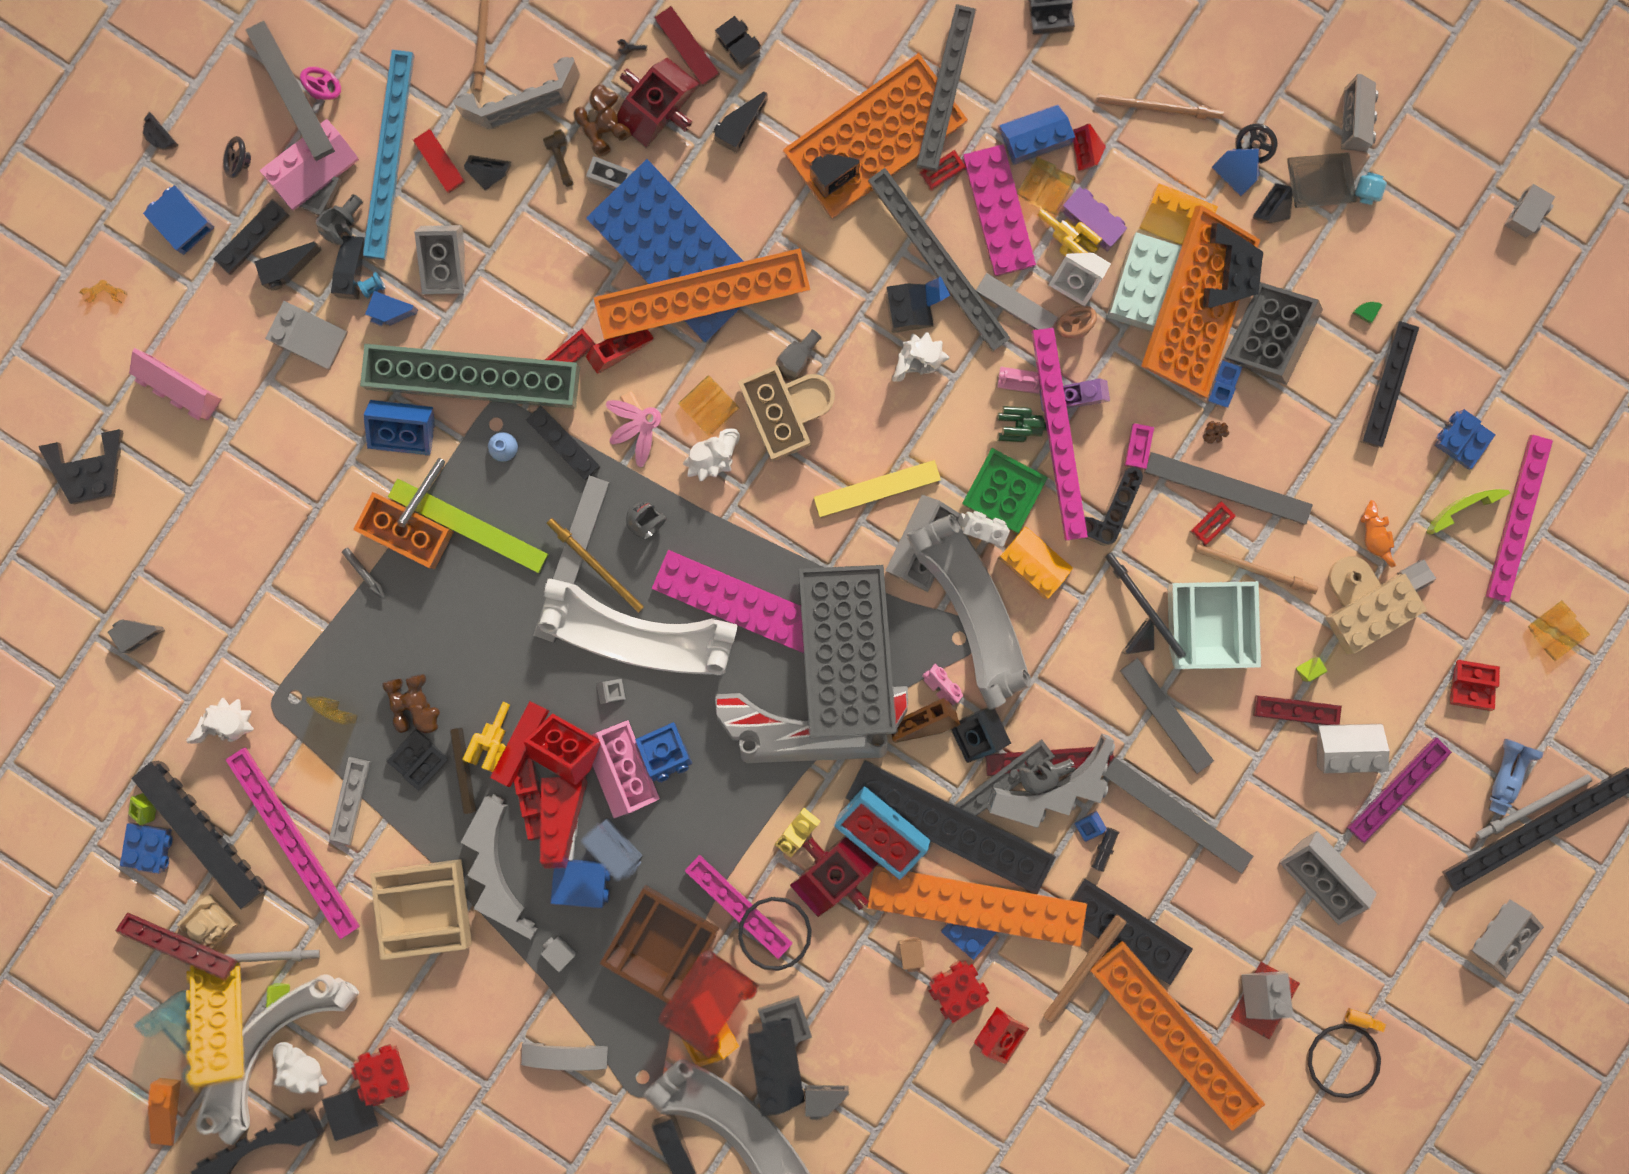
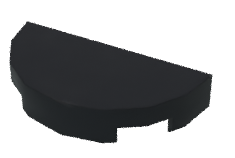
[143,112,179,150]

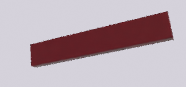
[985,746,1114,776]
[115,912,237,981]

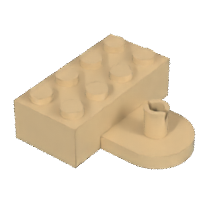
[738,365,835,462]
[1325,556,1427,654]

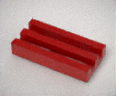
[919,149,966,191]
[1190,501,1236,546]

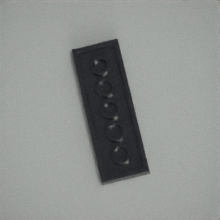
[1069,877,1193,985]

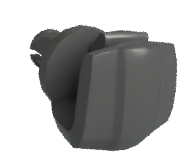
[316,194,363,245]
[776,329,822,381]
[1019,759,1075,794]

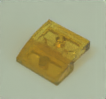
[1017,157,1076,216]
[678,375,739,436]
[1528,600,1590,662]
[306,696,358,725]

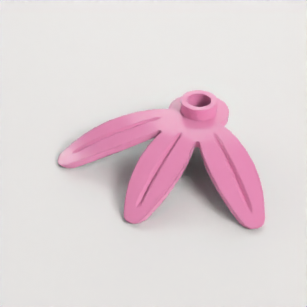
[606,400,661,467]

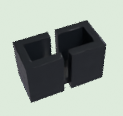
[715,16,761,70]

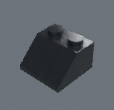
[810,154,860,198]
[886,283,934,333]
[951,707,1012,763]

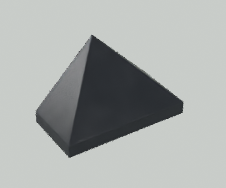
[464,155,511,191]
[1252,183,1294,223]
[1122,618,1154,654]

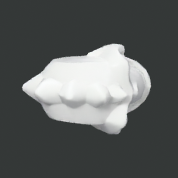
[892,333,949,382]
[683,429,740,481]
[186,698,254,744]
[273,1042,327,1094]

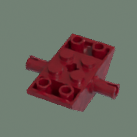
[617,57,700,148]
[790,835,879,917]

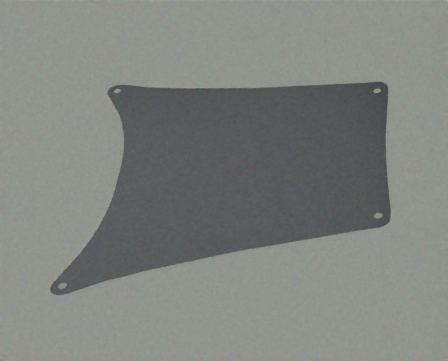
[271,401,971,1097]

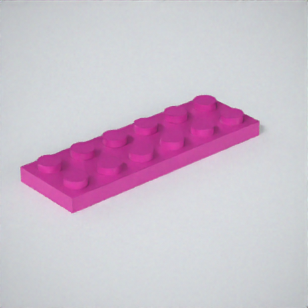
[963,144,1036,277]

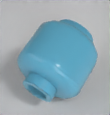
[1355,172,1387,205]

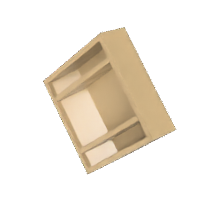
[370,859,472,960]

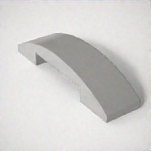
[521,1042,608,1070]

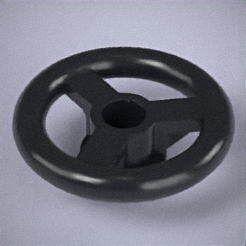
[1235,123,1278,164]
[223,136,251,178]

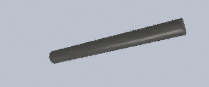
[397,458,445,527]

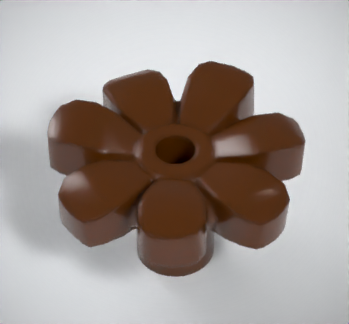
[1202,421,1229,444]

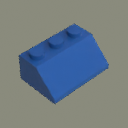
[999,105,1075,165]
[363,400,435,456]

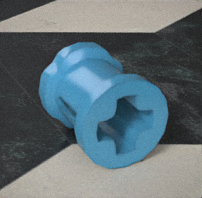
[357,272,386,299]

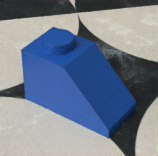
[365,291,418,326]

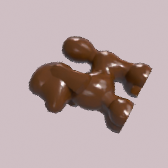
[573,84,631,157]
[382,674,440,733]

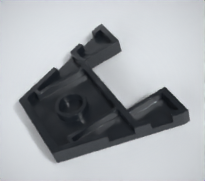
[1202,223,1263,308]
[39,429,123,504]

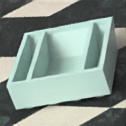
[1107,232,1181,332]
[1167,582,1261,669]

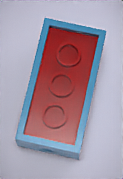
[834,786,930,880]

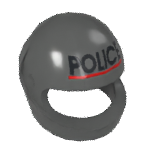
[626,502,667,540]

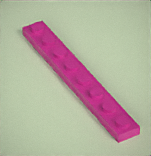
[1485,434,1553,603]

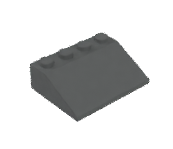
[1224,282,1323,385]

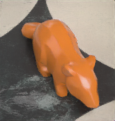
[1360,500,1396,568]

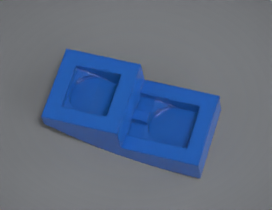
[1208,360,1243,408]

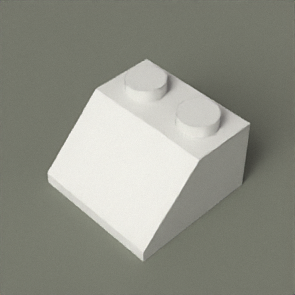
[1049,253,1111,306]

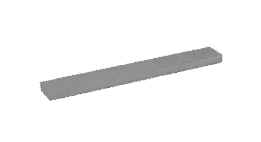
[533,475,610,642]

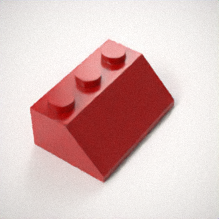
[524,714,601,785]

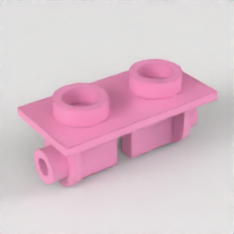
[997,367,1040,394]
[922,663,963,705]

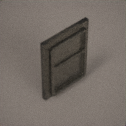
[1287,153,1357,208]

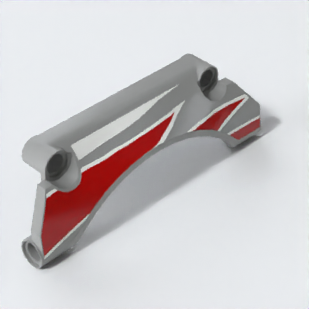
[715,686,908,764]

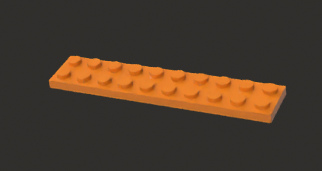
[593,248,810,340]
[868,866,1087,947]
[1090,941,1266,1131]

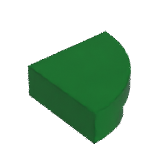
[1352,302,1383,324]

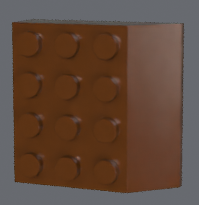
[600,885,719,1007]

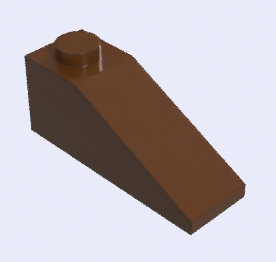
[891,698,960,743]

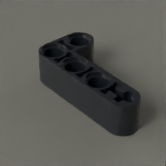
[1085,467,1143,546]

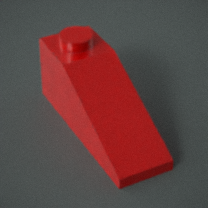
[585,329,654,374]

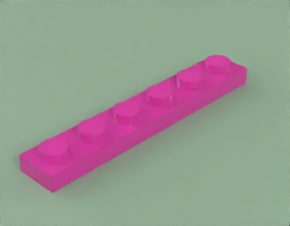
[685,854,793,959]

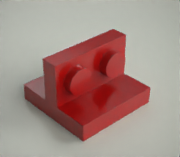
[973,1007,1029,1064]

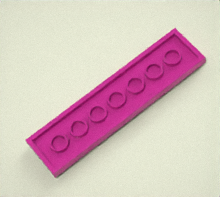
[652,550,804,653]

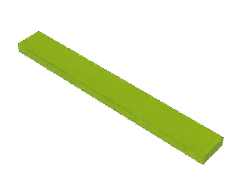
[388,478,549,573]

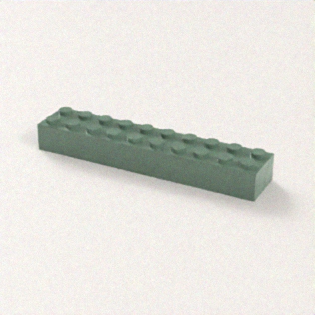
[360,344,580,409]

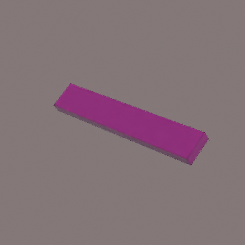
[1347,737,1452,843]

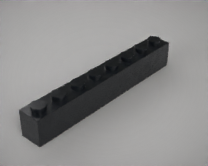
[131,760,267,910]

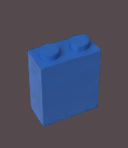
[143,185,215,255]
[551,859,611,908]

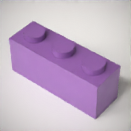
[1060,187,1127,252]

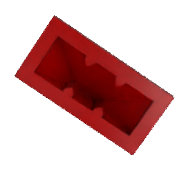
[1073,124,1106,172]

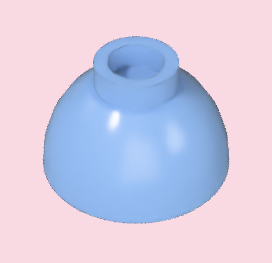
[488,432,518,462]

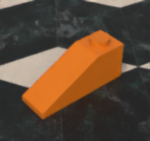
[148,1078,181,1146]

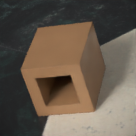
[899,938,924,972]

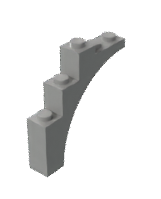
[987,733,1115,828]

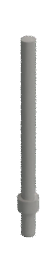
[1475,774,1592,840]
[186,948,320,965]

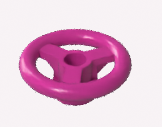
[300,67,341,100]

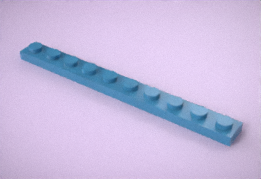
[363,50,414,260]

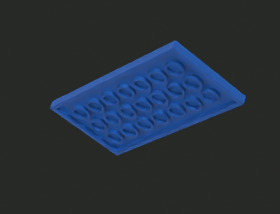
[586,159,744,343]

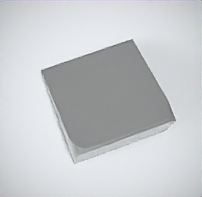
[597,679,625,704]

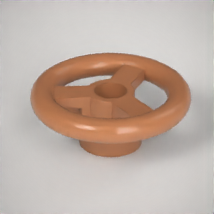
[1057,306,1097,339]

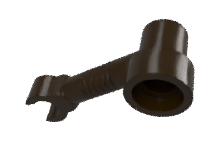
[543,129,574,187]

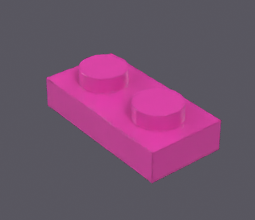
[1124,423,1154,469]

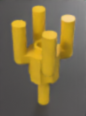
[1037,209,1102,257]
[462,702,510,772]

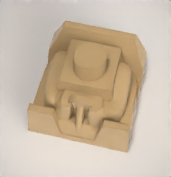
[177,893,240,950]

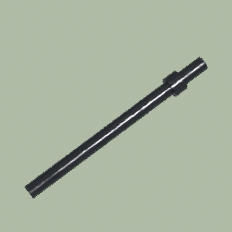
[1105,552,1187,660]

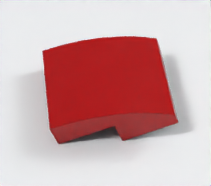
[1450,660,1500,711]

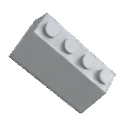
[885,495,960,592]
[1279,831,1377,925]

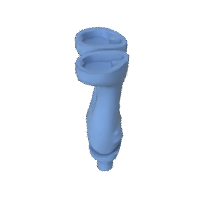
[1489,739,1544,816]

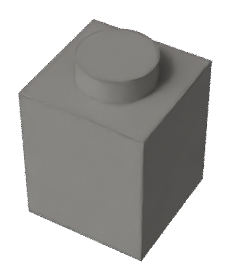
[541,936,577,972]

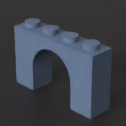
[582,818,643,880]

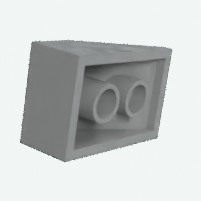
[414,225,465,294]
[265,301,348,370]

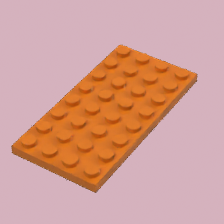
[783,53,968,219]
[1141,205,1260,398]

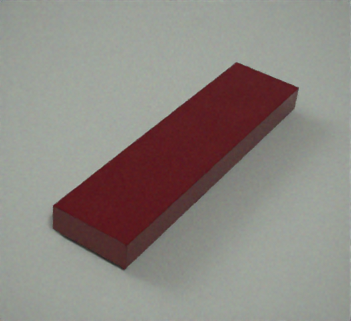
[654,6,720,87]
[1253,695,1342,725]

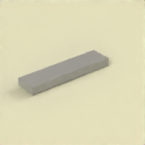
[976,273,1058,330]
[329,757,371,845]

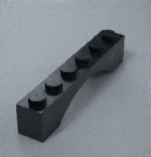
[190,1108,325,1174]

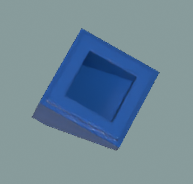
[925,277,950,307]
[1074,811,1107,842]

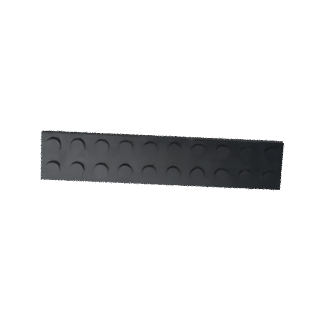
[846,760,1056,894]

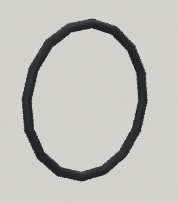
[738,897,812,971]
[1308,1024,1381,1098]

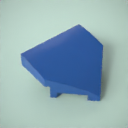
[1212,148,1260,196]

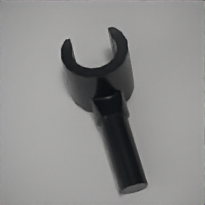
[617,39,647,55]

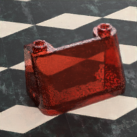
[659,950,759,1058]

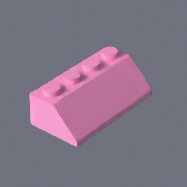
[260,119,359,211]
[129,348,221,420]
[591,720,660,818]

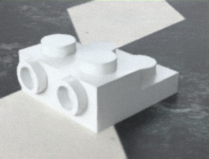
[958,511,1010,547]

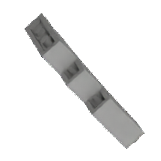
[461,794,538,939]

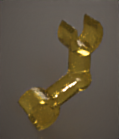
[79,280,127,303]

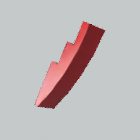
[514,754,541,841]

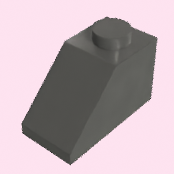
[108,619,165,653]
[805,1085,849,1120]

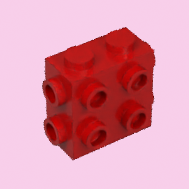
[928,960,990,1024]
[351,1044,410,1107]

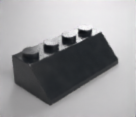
[747,1018,805,1117]

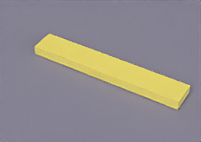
[814,460,941,518]

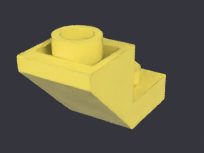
[774,808,820,858]

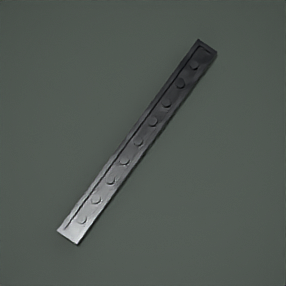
[1442,767,1629,892]

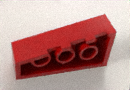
[541,776,588,869]

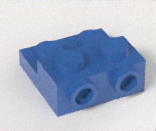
[1434,409,1495,470]
[635,722,692,782]
[120,823,173,874]

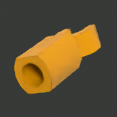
[1345,1008,1386,1032]

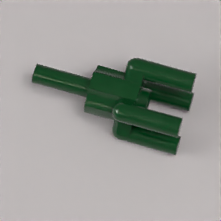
[997,406,1047,442]

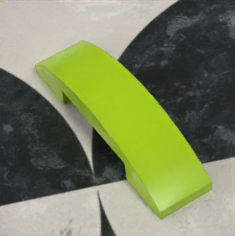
[1427,489,1511,535]

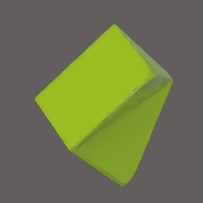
[1296,657,1327,682]
[128,793,156,825]

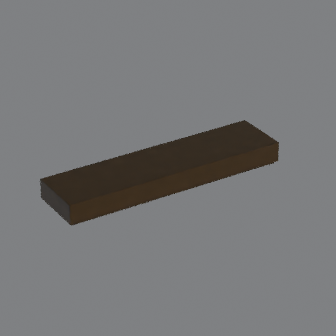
[450,727,476,814]

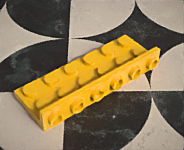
[186,962,244,1092]

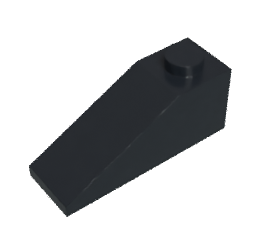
[713,91,768,154]
[331,235,365,300]
[254,241,322,291]
[652,1115,696,1174]

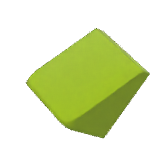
[266,983,290,1008]

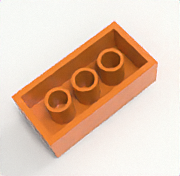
[353,492,454,569]

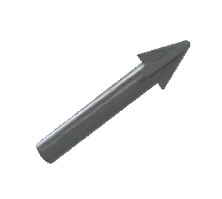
[341,548,385,599]

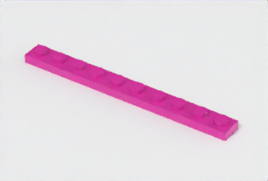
[1031,328,1088,541]
[226,748,360,939]

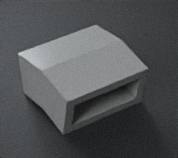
[1397,560,1436,592]

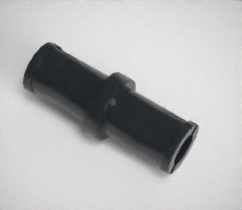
[1091,827,1120,872]

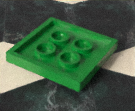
[962,448,1048,534]

